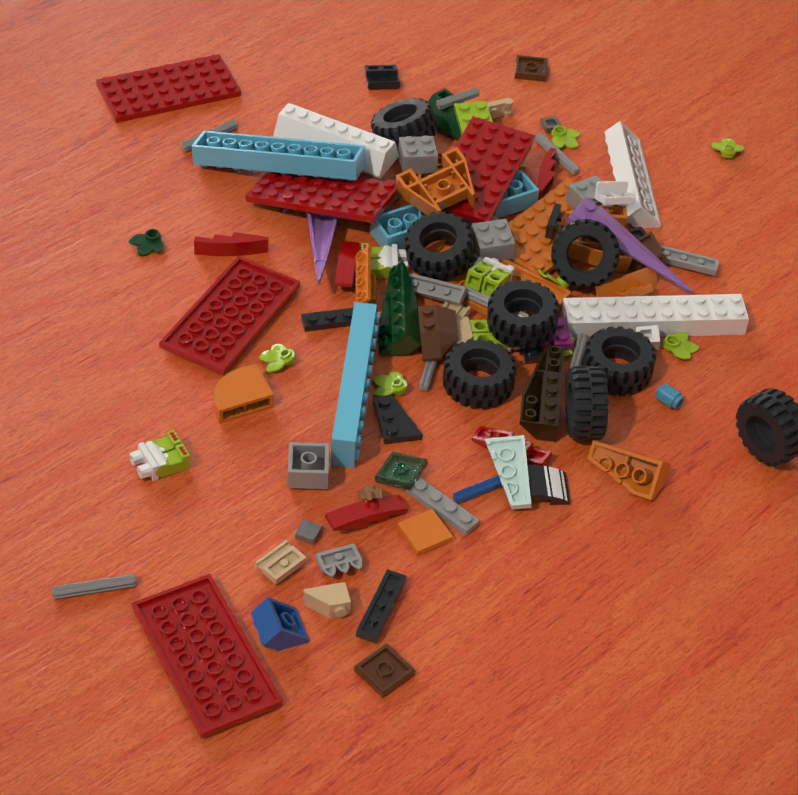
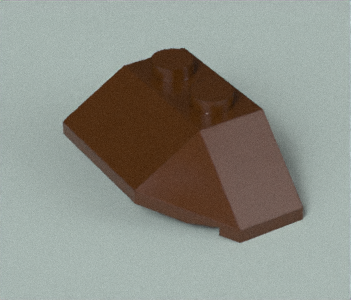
[418,305,459,362]

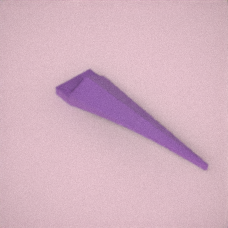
[566,197,692,293]
[306,212,339,284]

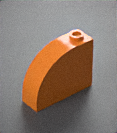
[214,364,274,424]

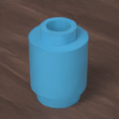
[655,383,684,410]

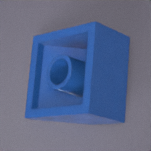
[250,597,310,651]

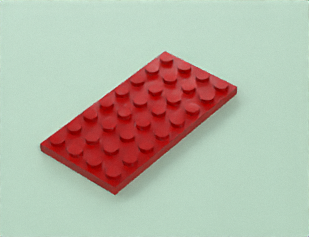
[96,54,241,123]
[441,116,536,223]
[245,172,399,223]
[159,256,300,375]
[131,574,283,739]

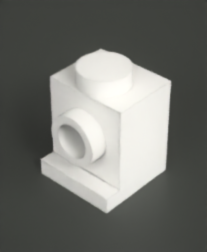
[636,325,660,350]

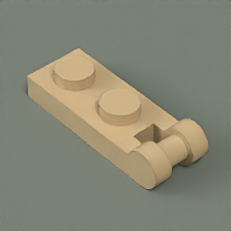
[487,98,513,119]

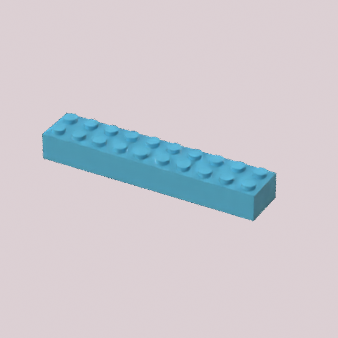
[191,131,366,181]
[370,170,539,249]
[331,302,380,468]

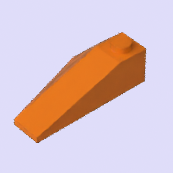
[587,440,671,500]

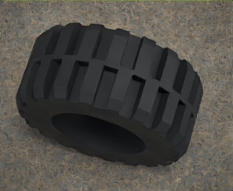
[371,98,438,150]
[404,212,474,281]
[551,219,620,288]
[487,279,559,349]
[582,326,656,396]
[443,339,517,409]
[565,366,609,440]
[736,388,798,466]

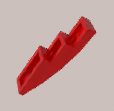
[537,147,557,200]
[194,232,269,256]
[334,241,360,287]
[471,426,553,466]
[324,494,409,531]

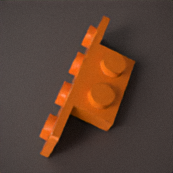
[356,246,377,304]
[595,267,658,297]

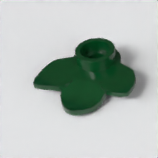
[128,229,164,256]

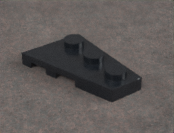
[373,395,423,444]

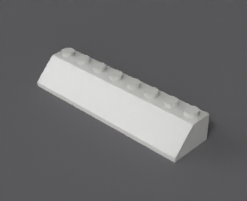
[273,103,399,179]
[605,121,661,228]

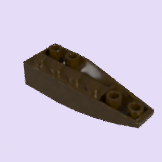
[519,345,565,442]

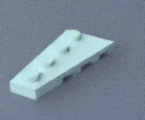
[485,435,532,509]

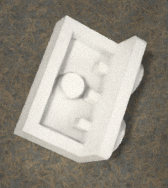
[594,181,636,207]

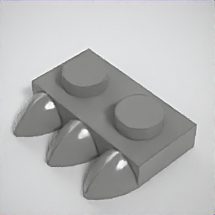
[315,543,362,577]

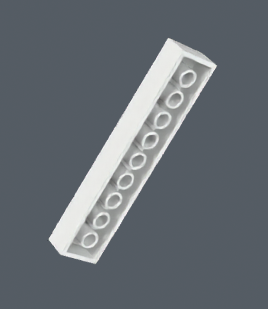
[561,294,749,339]

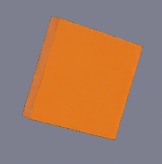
[397,509,453,556]

